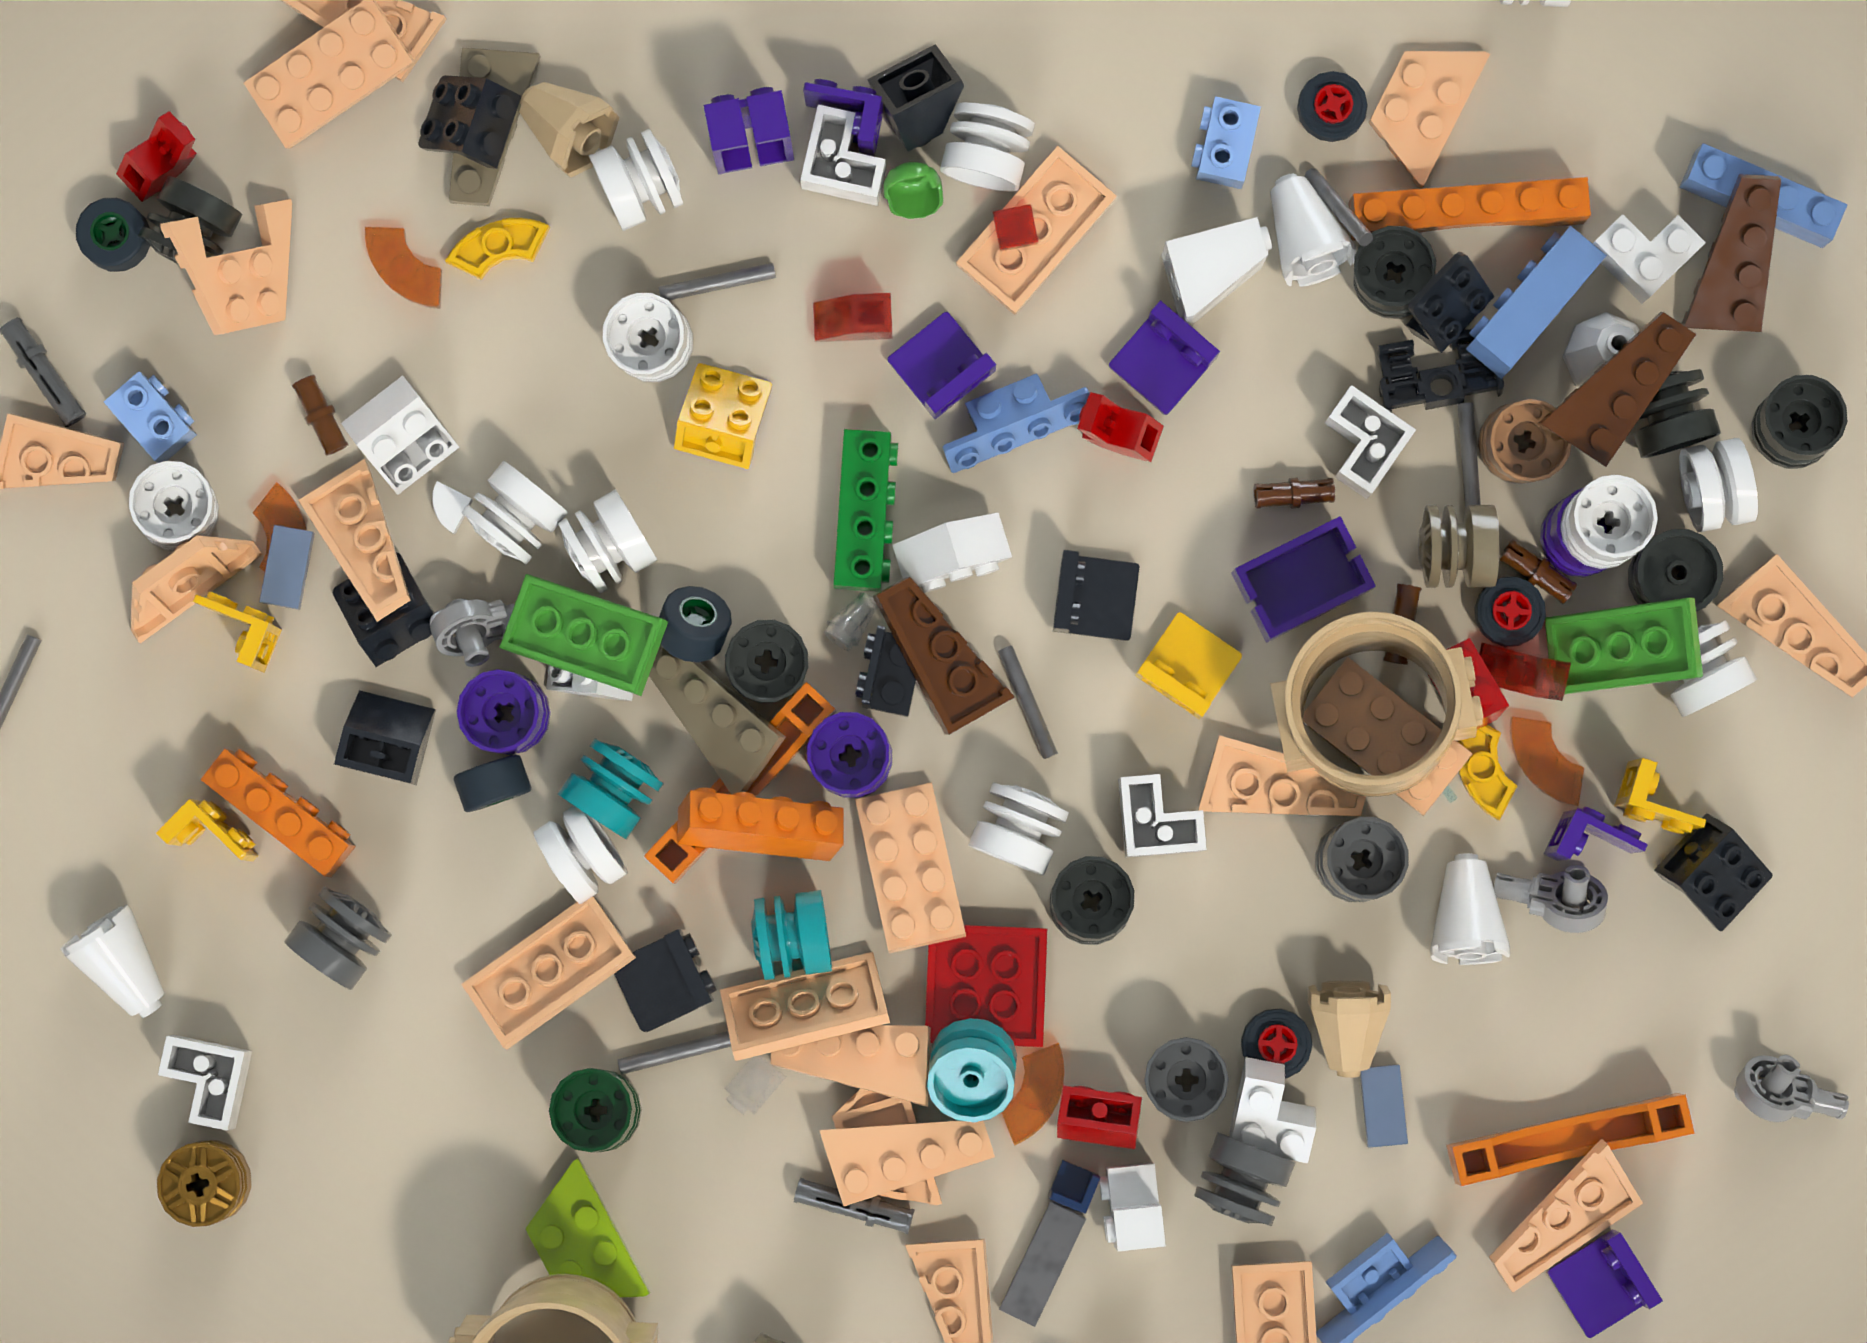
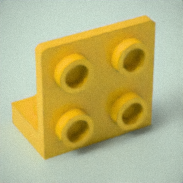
[674,363,772,469]
[193,591,282,673]
[1135,612,1242,720]
[1614,758,1706,834]
[156,799,258,862]

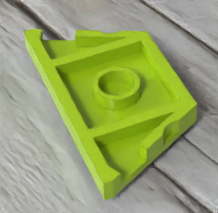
[525,1158,651,1297]

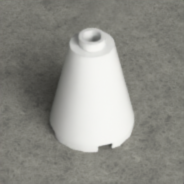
[1270,173,1357,287]
[1430,853,1510,965]
[60,905,164,1018]

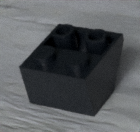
[334,690,436,786]

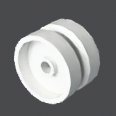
[1679,438,1758,532]
[533,805,628,904]

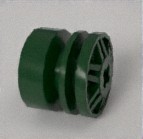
[549,1068,642,1153]

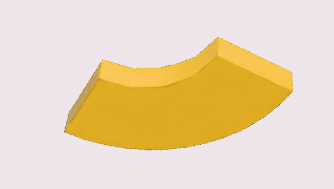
[445,218,550,280]
[1457,725,1518,821]

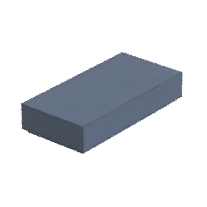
[259,525,315,610]
[1360,1065,1408,1148]

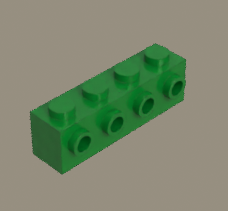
[834,429,899,592]

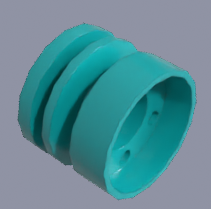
[558,738,664,840]
[751,890,832,980]

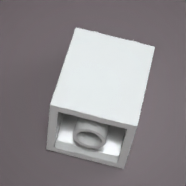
[1161,217,1272,326]

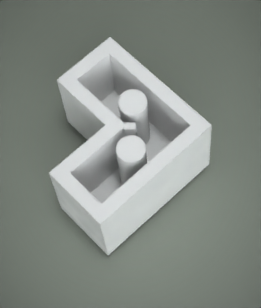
[800,104,886,206]
[1593,214,1706,304]
[1325,385,1416,499]
[892,513,1012,593]
[1118,774,1207,858]
[158,1035,252,1131]
[1230,1057,1316,1163]
[1099,1162,1166,1251]

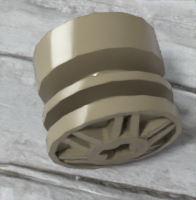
[1418,505,1499,588]

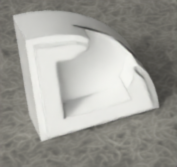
[432,481,473,534]

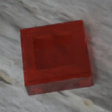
[992,204,1038,252]

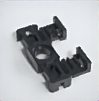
[1377,329,1504,412]

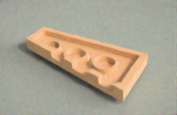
[298,459,411,621]

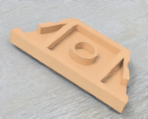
[1369,51,1490,189]
[131,535,263,644]
[832,1088,942,1206]

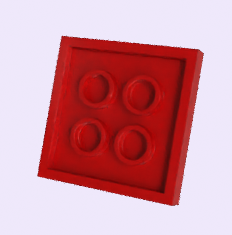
[925,925,1048,1047]

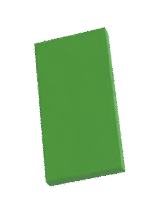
[499,574,668,696]
[1545,598,1703,695]

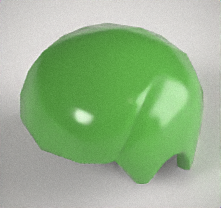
[883,162,943,219]

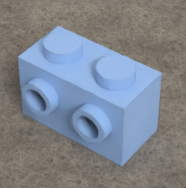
[1191,96,1261,189]
[104,371,197,463]

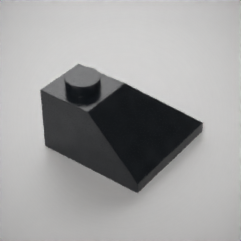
[868,44,964,152]

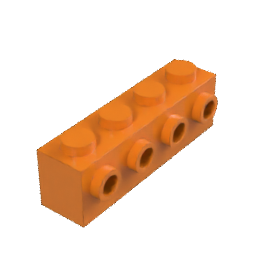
[200,748,356,878]
[677,788,844,861]

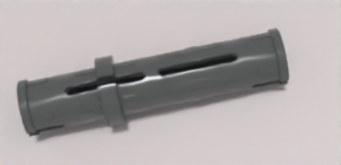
[0,317,87,427]
[794,1177,915,1234]

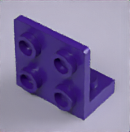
[803,79,883,157]
[1109,300,1220,415]
[888,312,996,420]
[1544,806,1648,861]
[1547,1229,1663,1338]

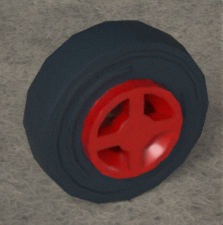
[1297,71,1368,142]
[1474,577,1546,647]
[1241,1008,1312,1079]

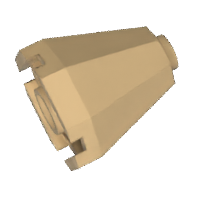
[519,82,620,178]
[1308,981,1391,1078]

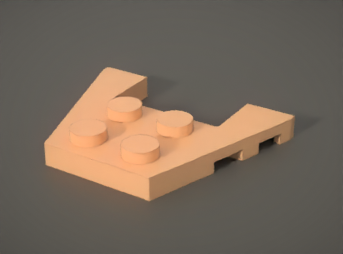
[160,199,292,335]

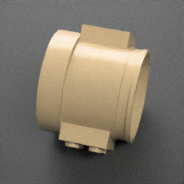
[1270,612,1483,797]
[449,1274,658,1343]

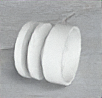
[940,102,1035,192]
[589,129,683,231]
[603,293,693,382]
[129,461,219,551]
[461,461,568,564]
[1560,475,1658,569]
[558,489,657,594]
[1670,620,1757,717]
[968,783,1069,876]

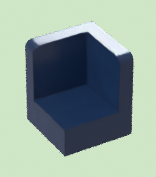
[1048,1160,1101,1214]

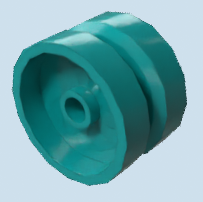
[927,1018,1017,1123]

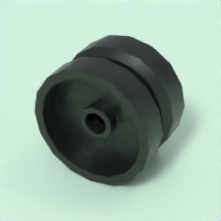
[1628,529,1723,612]

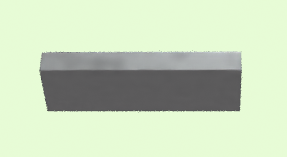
[999,1201,1086,1327]

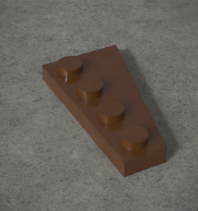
[1681,174,1781,332]
[1538,312,1696,467]
[873,577,1015,735]

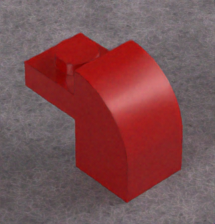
[116,111,197,202]
[1077,392,1164,462]

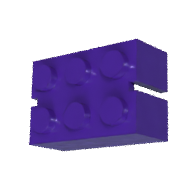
[703,87,794,175]
[1231,516,1376,643]

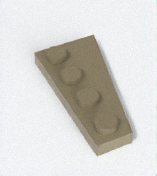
[449,48,541,206]
[649,647,786,794]

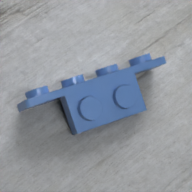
[942,373,1090,473]
[1316,1233,1457,1343]

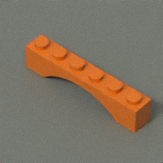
[1348,177,1591,241]
[644,682,836,884]
[1446,1093,1695,1186]

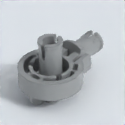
[430,598,515,667]
[1494,865,1608,933]
[1734,1055,1849,1122]

